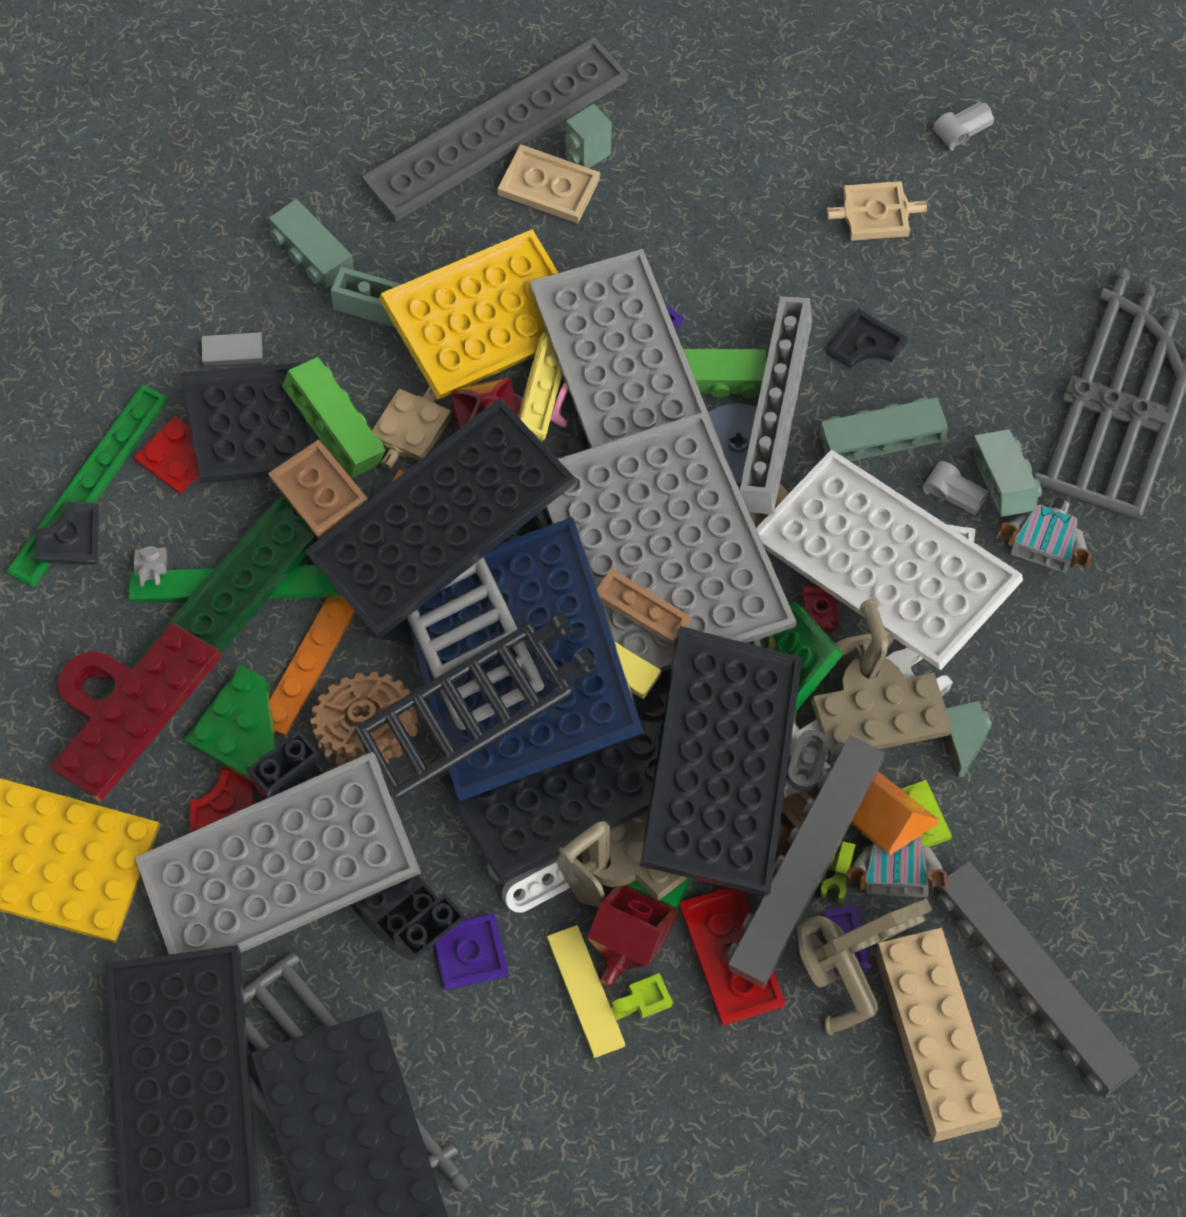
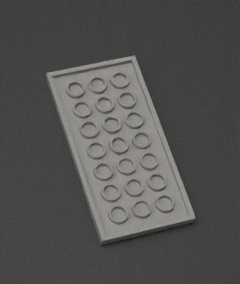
[530,249,723,451]
[135,752,421,954]

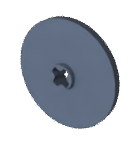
[708,403,757,486]

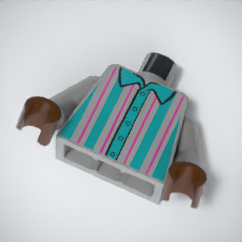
[996,498,1092,573]
[845,837,948,897]

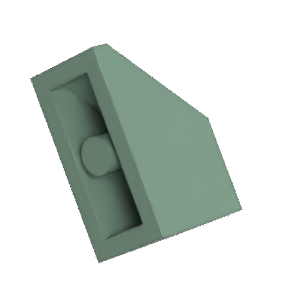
[945,701,991,777]

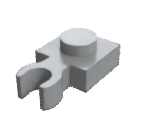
[134,546,167,586]

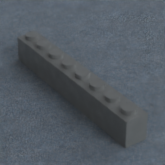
[726,735,885,989]
[936,861,1140,1098]

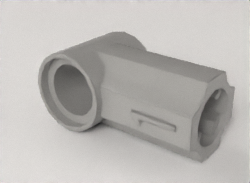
[933,102,994,151]
[922,461,989,515]

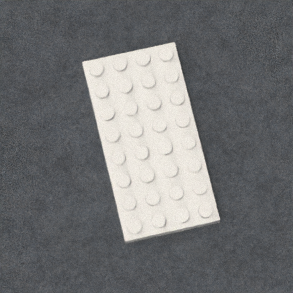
[756,449,1023,670]

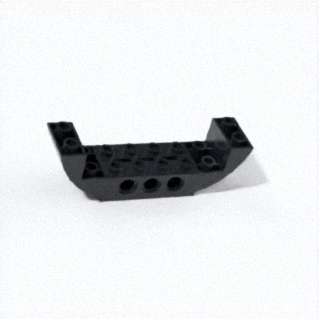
[247,730,467,961]

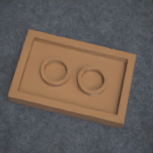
[268,440,368,539]

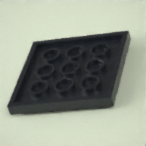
[181,363,317,483]

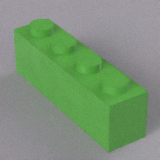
[683,349,766,398]
[282,357,385,479]

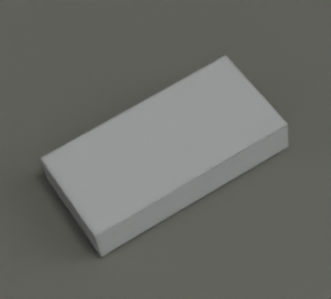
[202,332,263,366]

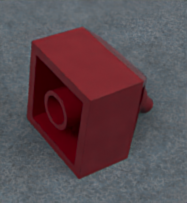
[451,377,519,430]
[587,885,679,988]

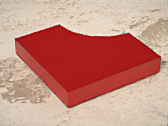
[189,768,255,832]

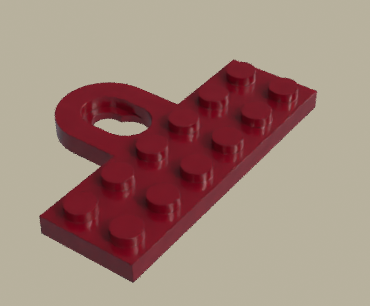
[50,622,222,802]

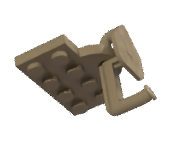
[811,599,953,759]
[557,811,687,907]
[797,899,932,1035]

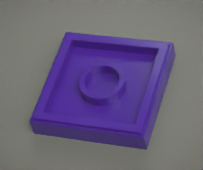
[434,913,509,991]

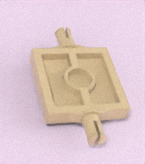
[827,181,927,241]
[372,387,453,470]

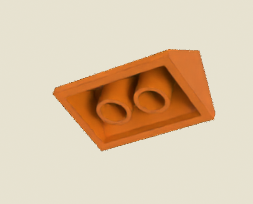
[851,771,939,856]

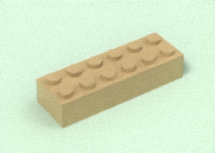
[875,928,1002,1143]

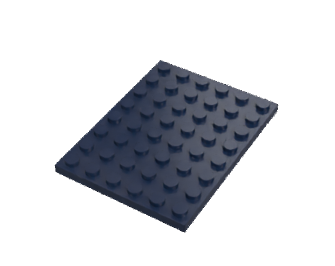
[407,517,644,801]

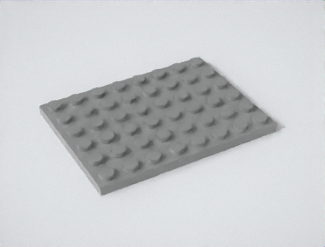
[545,411,796,672]

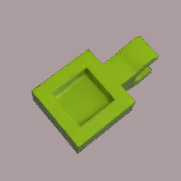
[820,841,855,903]
[611,973,673,1020]

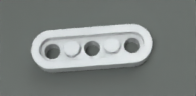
[502,853,582,912]

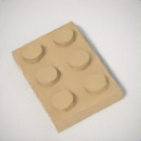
[498,144,600,223]

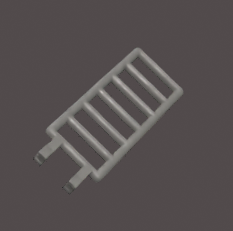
[407,557,544,730]

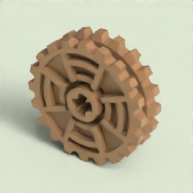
[311,672,419,767]

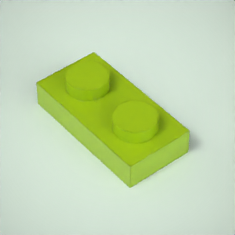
[901,780,952,847]

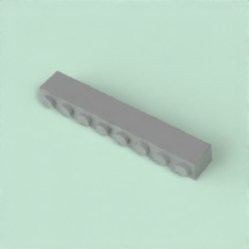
[740,296,812,514]

